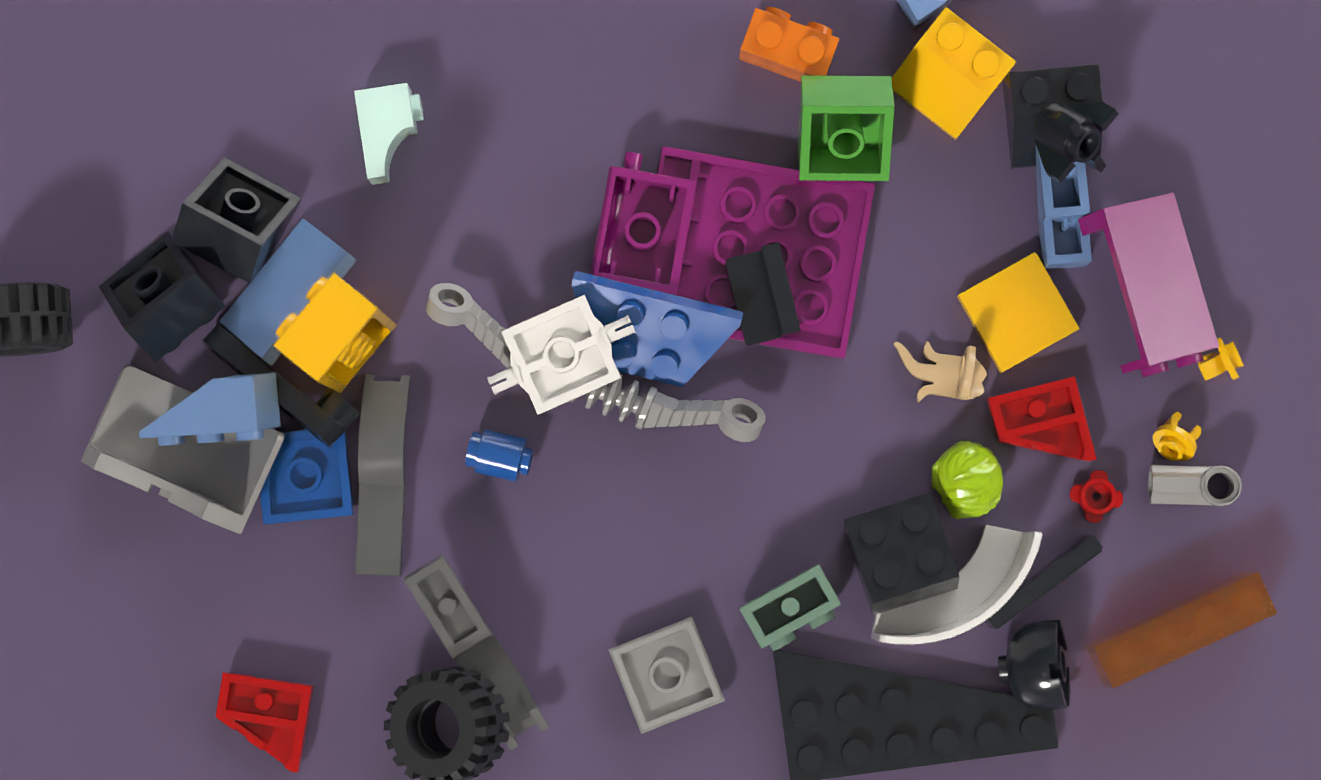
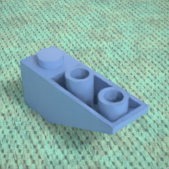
[139,373,281,446]

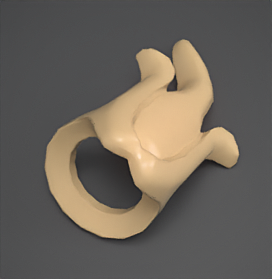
[894,341,987,403]

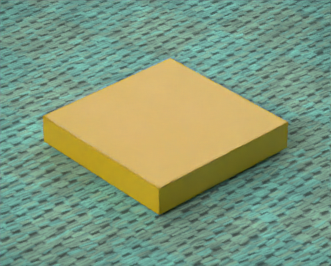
[957,252,1080,373]

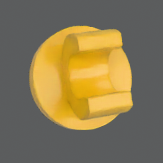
[1198,337,1244,381]
[1152,412,1202,461]

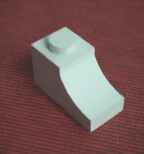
[354,83,424,185]

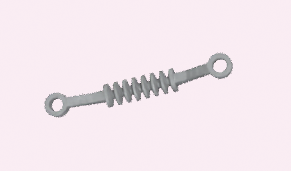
[425,283,766,442]

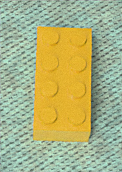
[273,273,397,393]

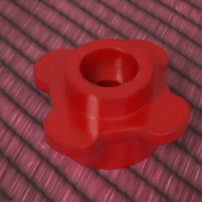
[1069,470,1123,523]

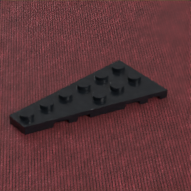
[773,650,1058,780]

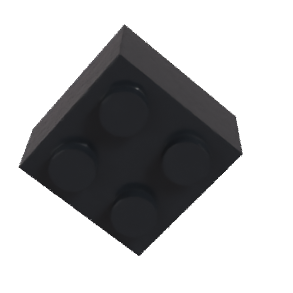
[844,493,960,616]

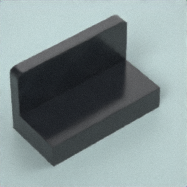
[725,242,801,346]

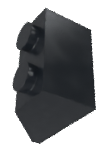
[1003,64,1103,169]
[171,157,301,283]
[99,232,226,362]

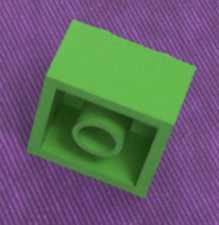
[798,75,894,181]

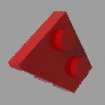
[986,376,1097,462]
[215,672,314,773]

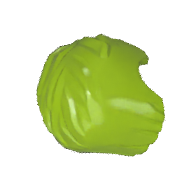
[931,441,1003,519]

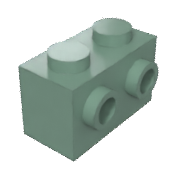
[738,564,841,651]

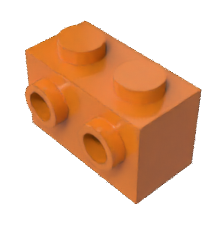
[739,6,840,82]

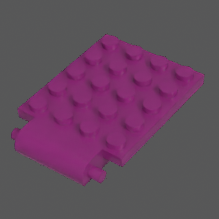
[590,146,875,360]

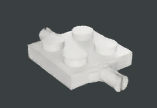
[487,295,636,415]

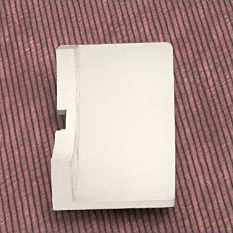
[871,525,1042,644]

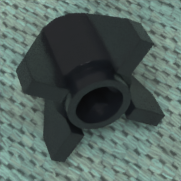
[1033,102,1119,183]

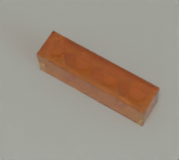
[1085,571,1277,689]

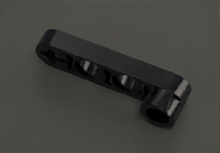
[202,324,360,448]

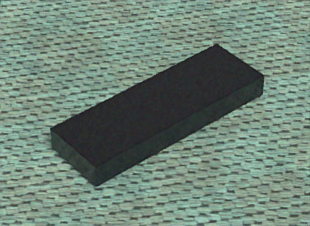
[985,535,1103,629]

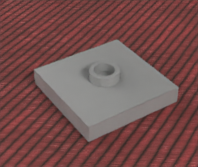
[609,617,725,734]

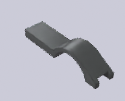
[355,374,411,576]
[404,554,549,751]

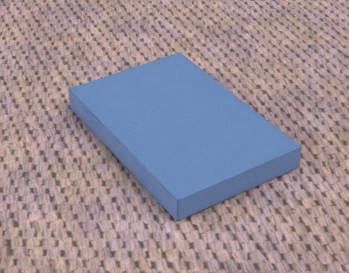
[219,218,356,366]

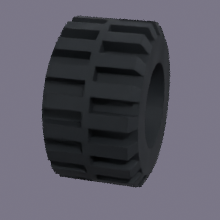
[0,282,73,357]
[384,667,510,780]

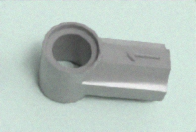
[1148,465,1242,507]

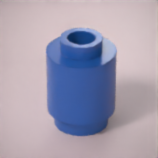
[465,429,534,482]

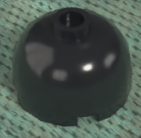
[998,620,1071,710]

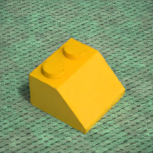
[892,7,1016,140]

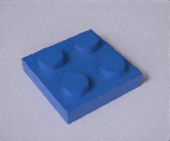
[260,430,354,525]

